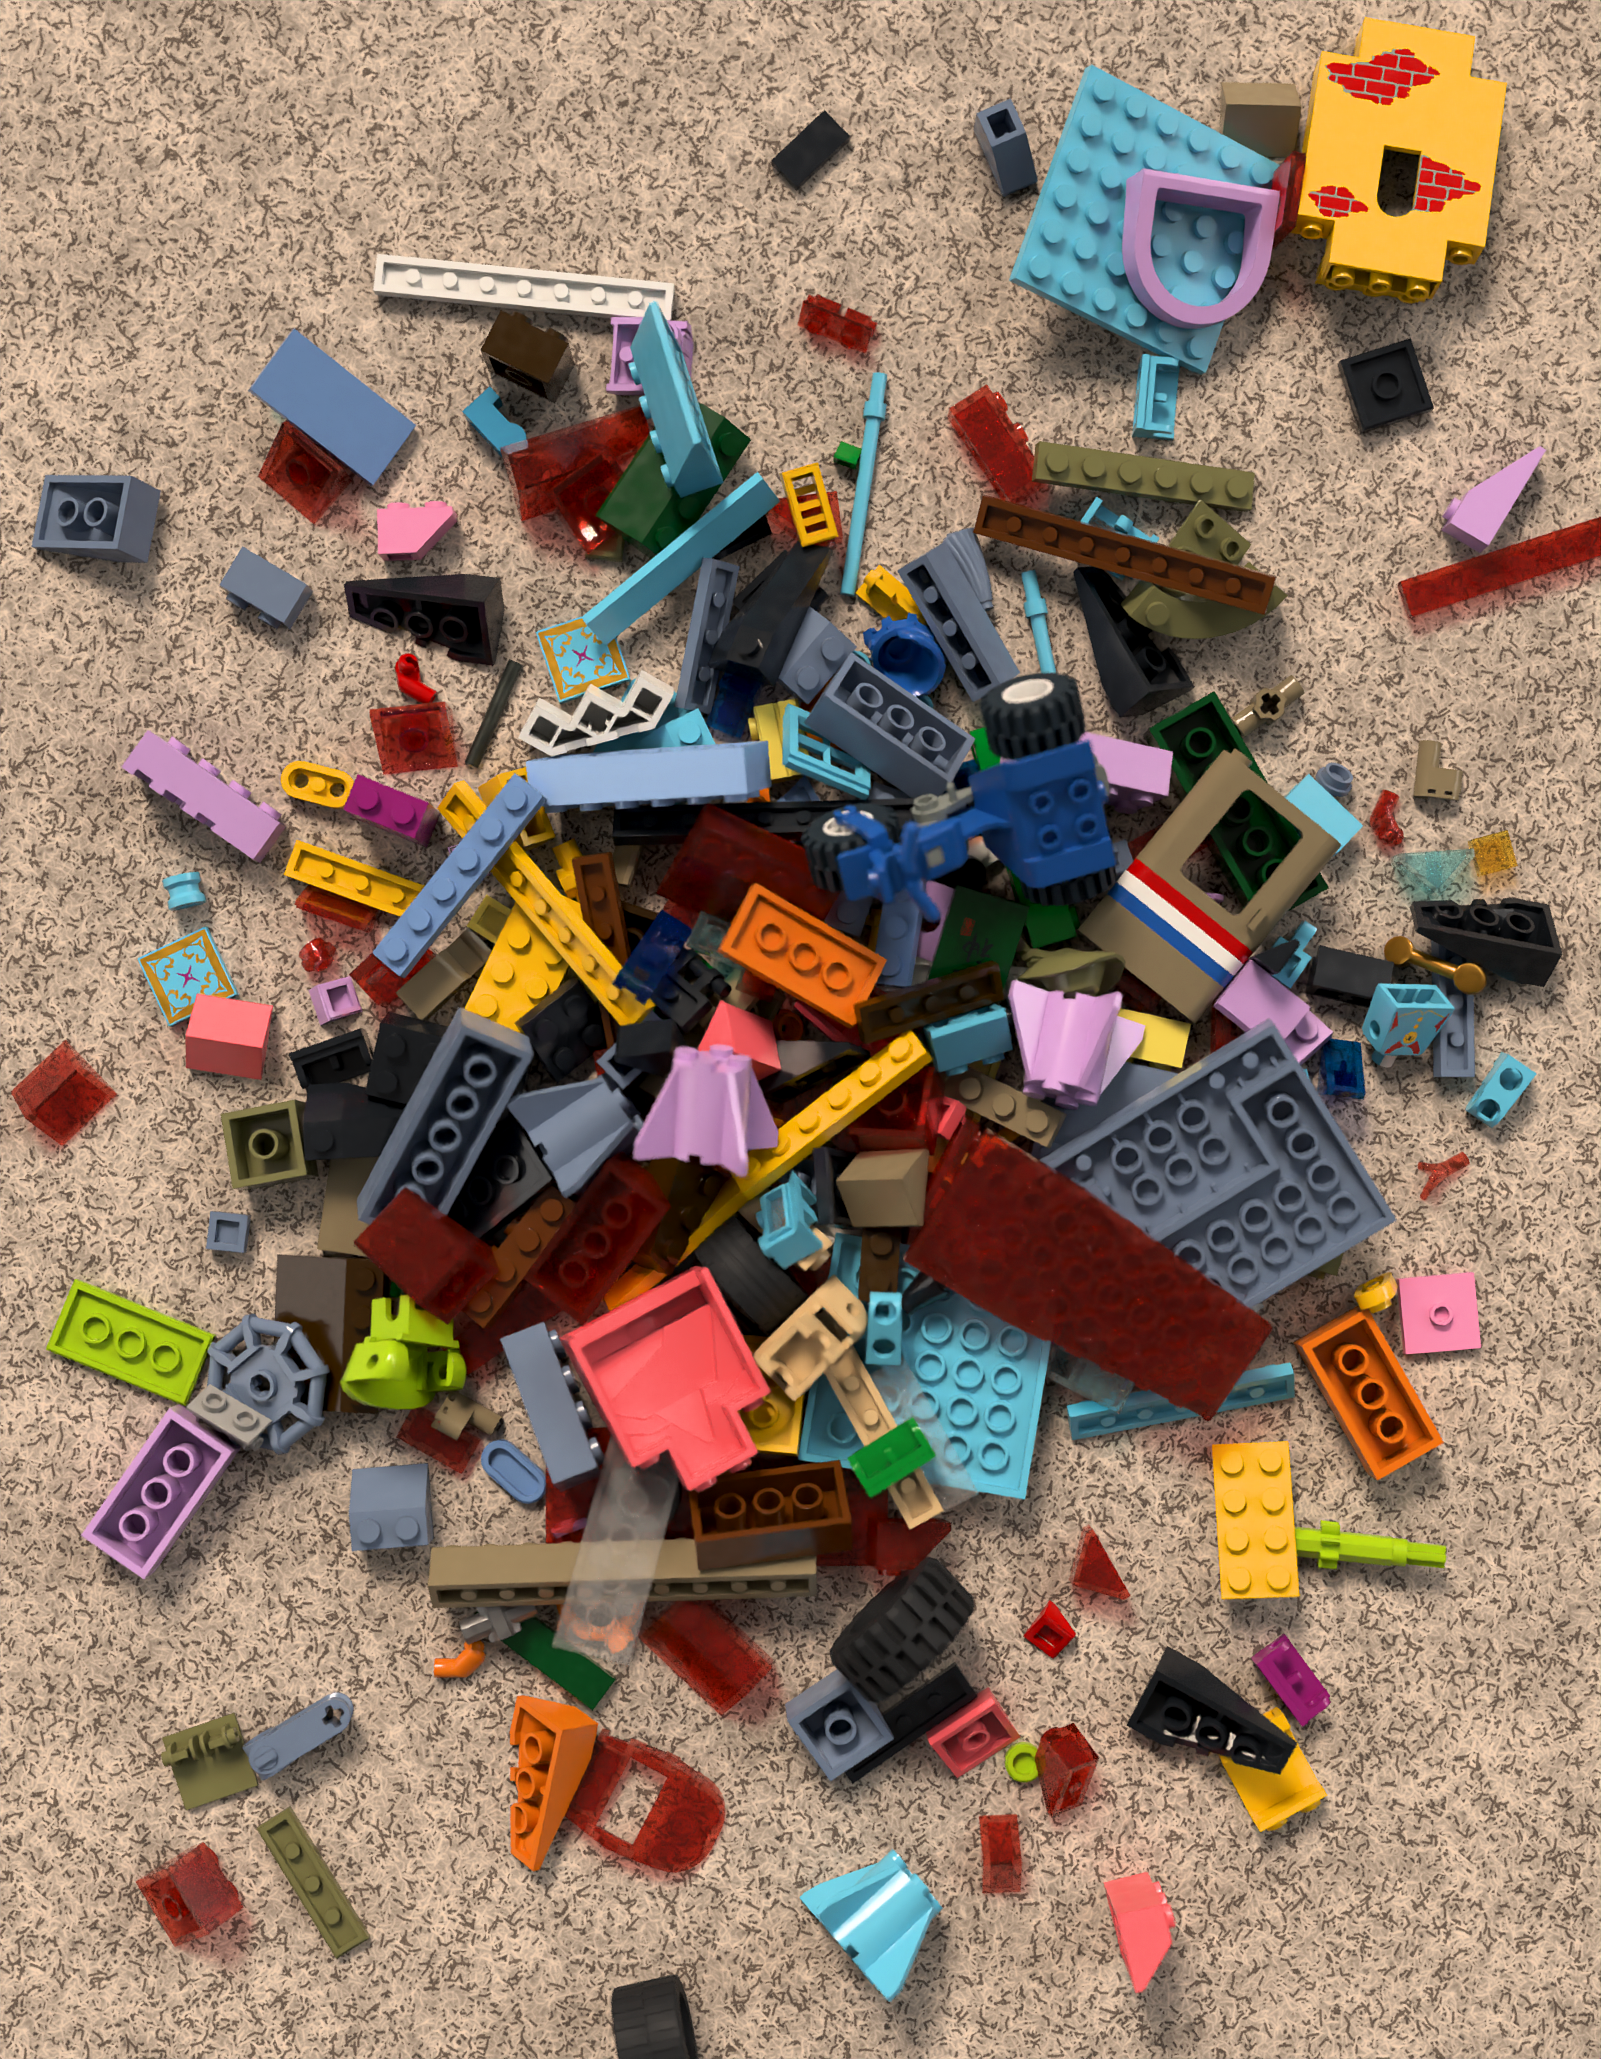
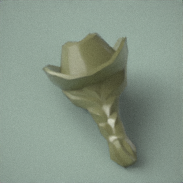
[1016,935,1126,999]

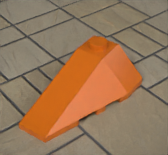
[510,1695,598,1871]

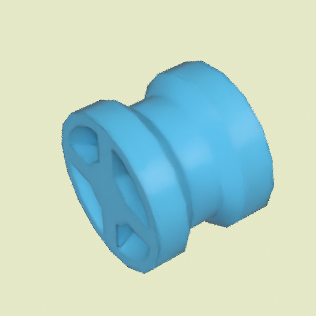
[162,872,207,911]

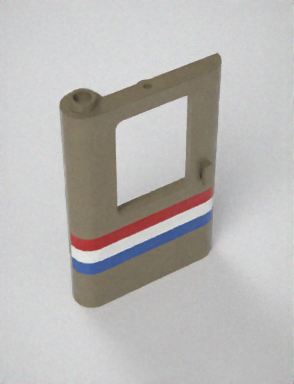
[1078,749,1342,1024]

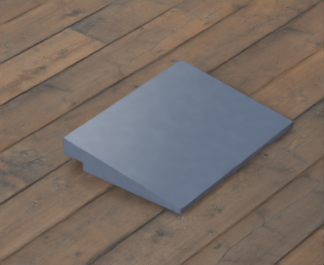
[1006,1018,1397,1380]

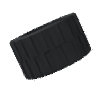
[611,1974,699,2059]

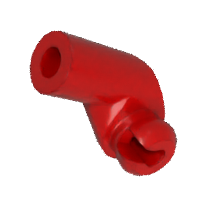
[395,653,438,708]

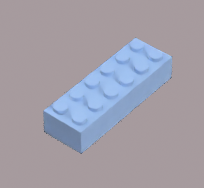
[526,741,772,813]

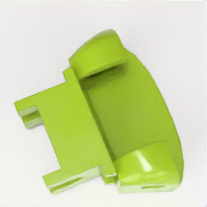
[340,1294,467,1410]

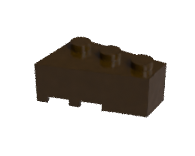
[618,1154,726,1276]

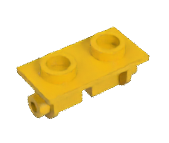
[855,565,928,626]

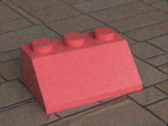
[1104,1872,1176,1993]

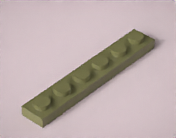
[1032,441,1255,512]

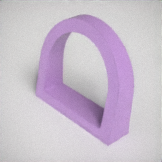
[1122,168,1280,329]

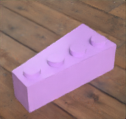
[121,730,286,863]

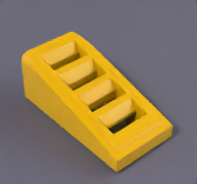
[779,462,839,547]

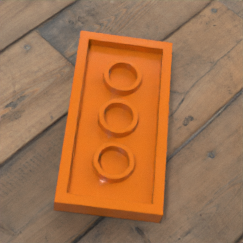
[717,883,887,1028]

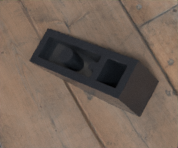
[757,1040,871,1104]

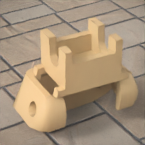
[752,1274,868,1401]

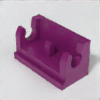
[1251,1633,1331,1727]

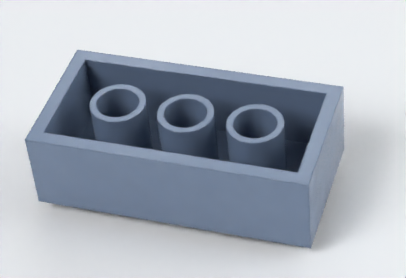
[804,652,975,798]
[500,1322,607,1492]

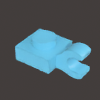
[1271,921,1317,989]

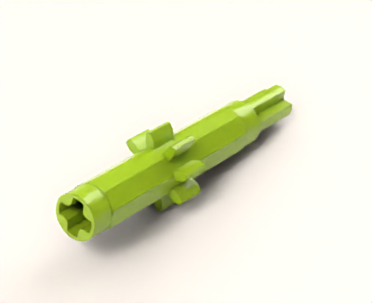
[1295,1520,1446,1570]

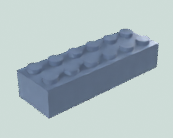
[357,1007,533,1248]

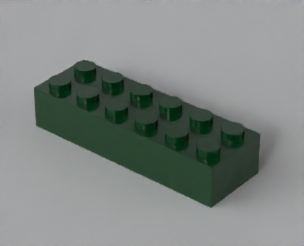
[1143,691,1329,920]

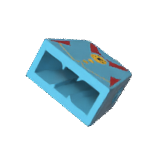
[1362,983,1455,1068]

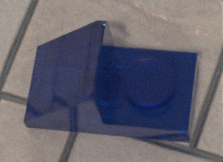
[706,672,764,740]

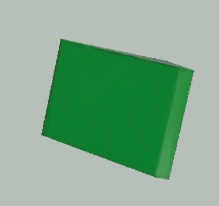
[833,441,862,470]

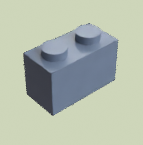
[219,546,313,629]

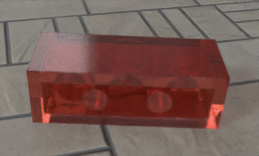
[947,384,1046,504]

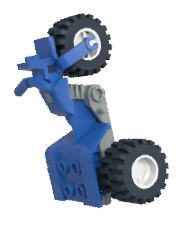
[801,673,1117,922]

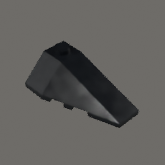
[344,574,505,666]

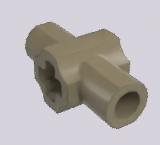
[1231,675,1305,739]

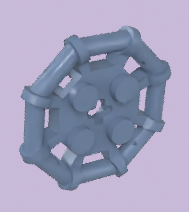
[207,1313,330,1455]

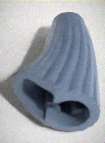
[942,528,994,612]

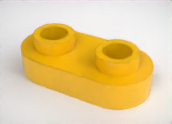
[281,761,354,809]
[1354,1272,1398,1314]

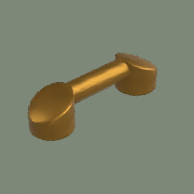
[1384,936,1487,995]

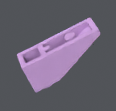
[1442,446,1546,553]

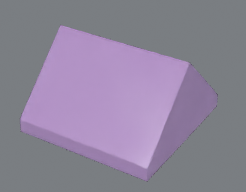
[1214,959,1311,1040]

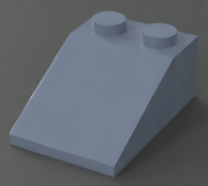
[32,475,161,563]

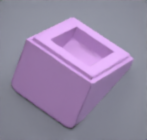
[309,976,362,1026]

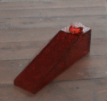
[500,405,650,521]

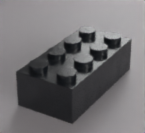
[365,1012,534,1127]

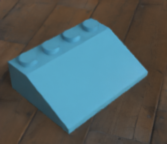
[628,301,724,498]

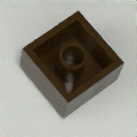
[480,310,575,404]

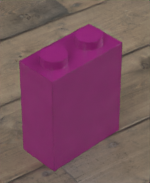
[343,774,441,848]

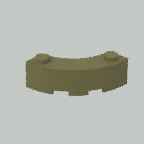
[1120,562,1288,639]

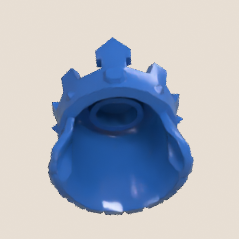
[863,613,946,698]

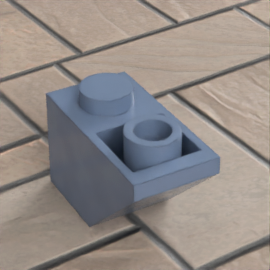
[974,99,1038,197]

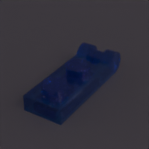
[612,909,694,1005]

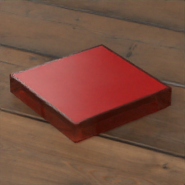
[1271,151,1307,250]

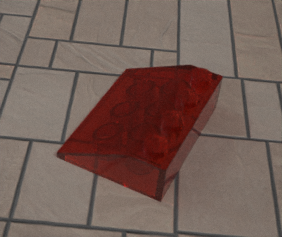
[656,803,841,927]

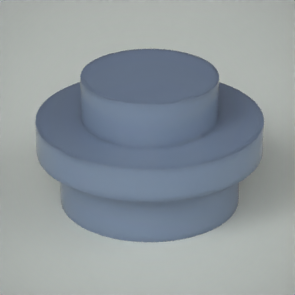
[1315,763,1353,797]

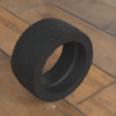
[694,1215,809,1334]

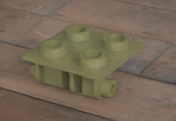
[1168,500,1252,565]
[161,1712,259,1810]

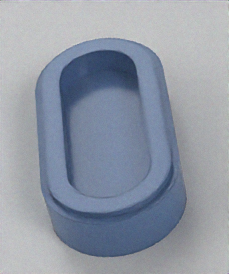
[481,1439,548,1504]

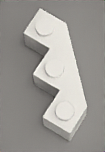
[518,670,674,756]

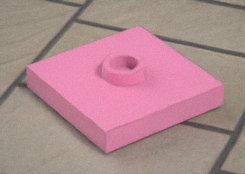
[1396,1272,1481,1355]

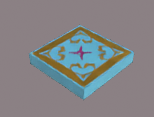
[536,616,631,704]
[137,927,239,1027]

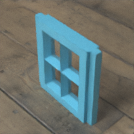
[782,703,871,800]

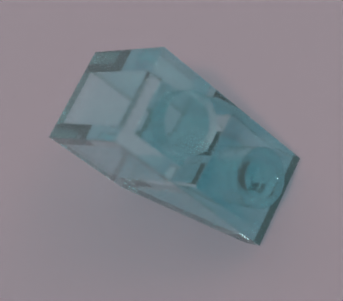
[686,911,752,976]
[1046,1339,1137,1414]

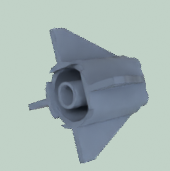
[506,1072,645,1209]

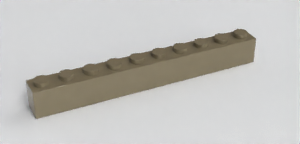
[428,1538,817,1608]

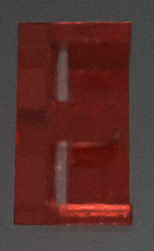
[349,946,437,1008]

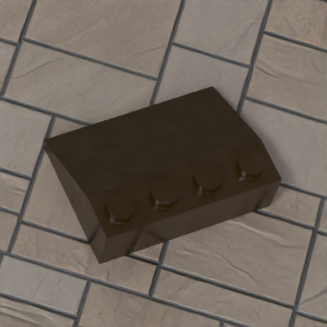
[273,1254,391,1414]

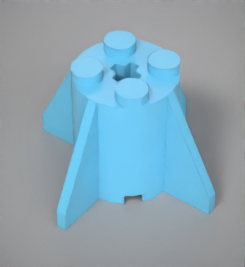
[799,1849,943,2002]

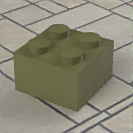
[221,1100,319,1191]

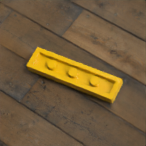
[284,840,425,917]

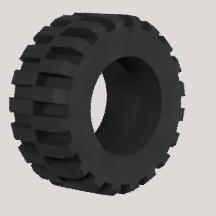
[829,1556,975,1703]

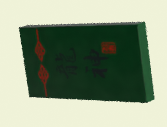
[912,884,1030,1034]

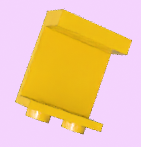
[1217,1706,1327,1832]

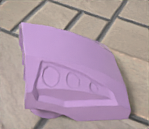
[606,317,693,395]

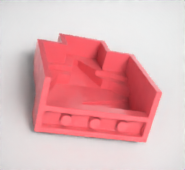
[559,1266,771,1492]

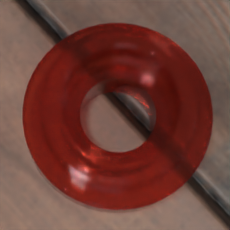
[299,938,336,972]

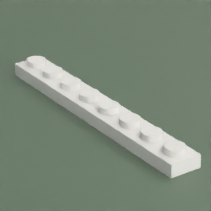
[373,254,675,320]

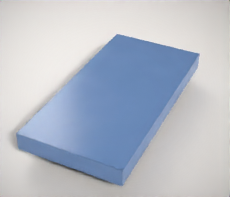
[248,329,416,486]

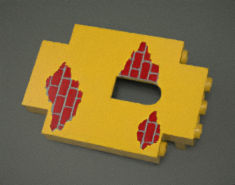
[1290,17,1507,303]

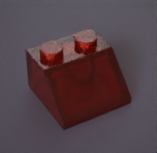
[135,1842,243,1947]

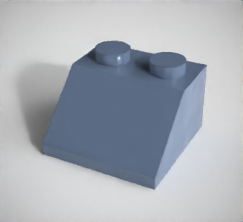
[777,606,857,704]
[349,1463,434,1551]
[785,1669,894,1782]

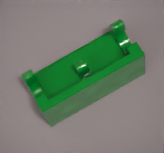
[847,1416,937,1498]

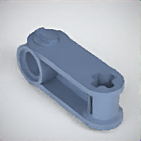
[242,1692,354,1781]

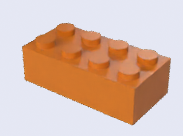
[1293,1305,1444,1480]

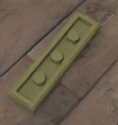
[256,1806,370,1959]

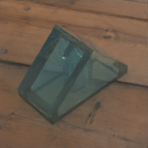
[1391,849,1475,899]

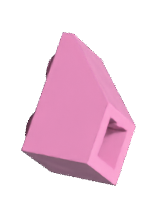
[377,501,457,561]

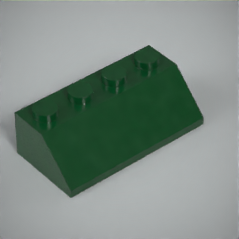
[595,402,751,559]

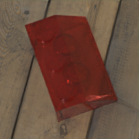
[638,1600,773,1715]

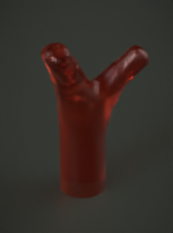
[1418,1152,1470,1200]

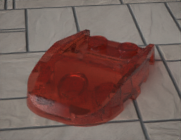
[565,1728,726,1873]

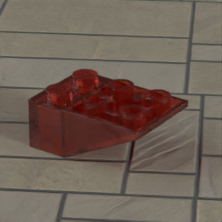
[354,1187,499,1325]

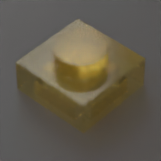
[1468,830,1518,877]

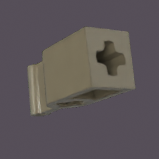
[396,928,492,1021]

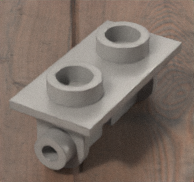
[186,1384,272,1451]

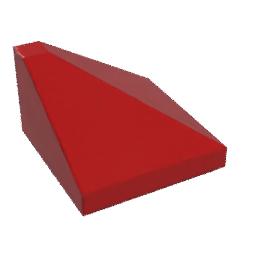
[1023,1600,1076,1659]

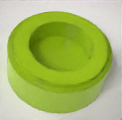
[1004,1742,1043,1783]

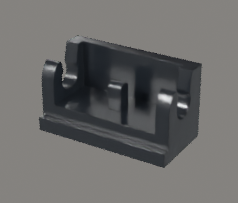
[1305,945,1394,1008]
[288,1028,374,1093]

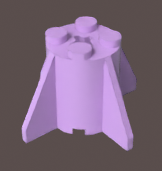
[1009,980,1145,1110]
[634,1044,778,1176]

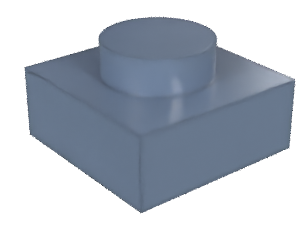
[206,1211,251,1253]

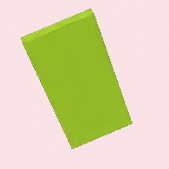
[46,1279,216,1406]

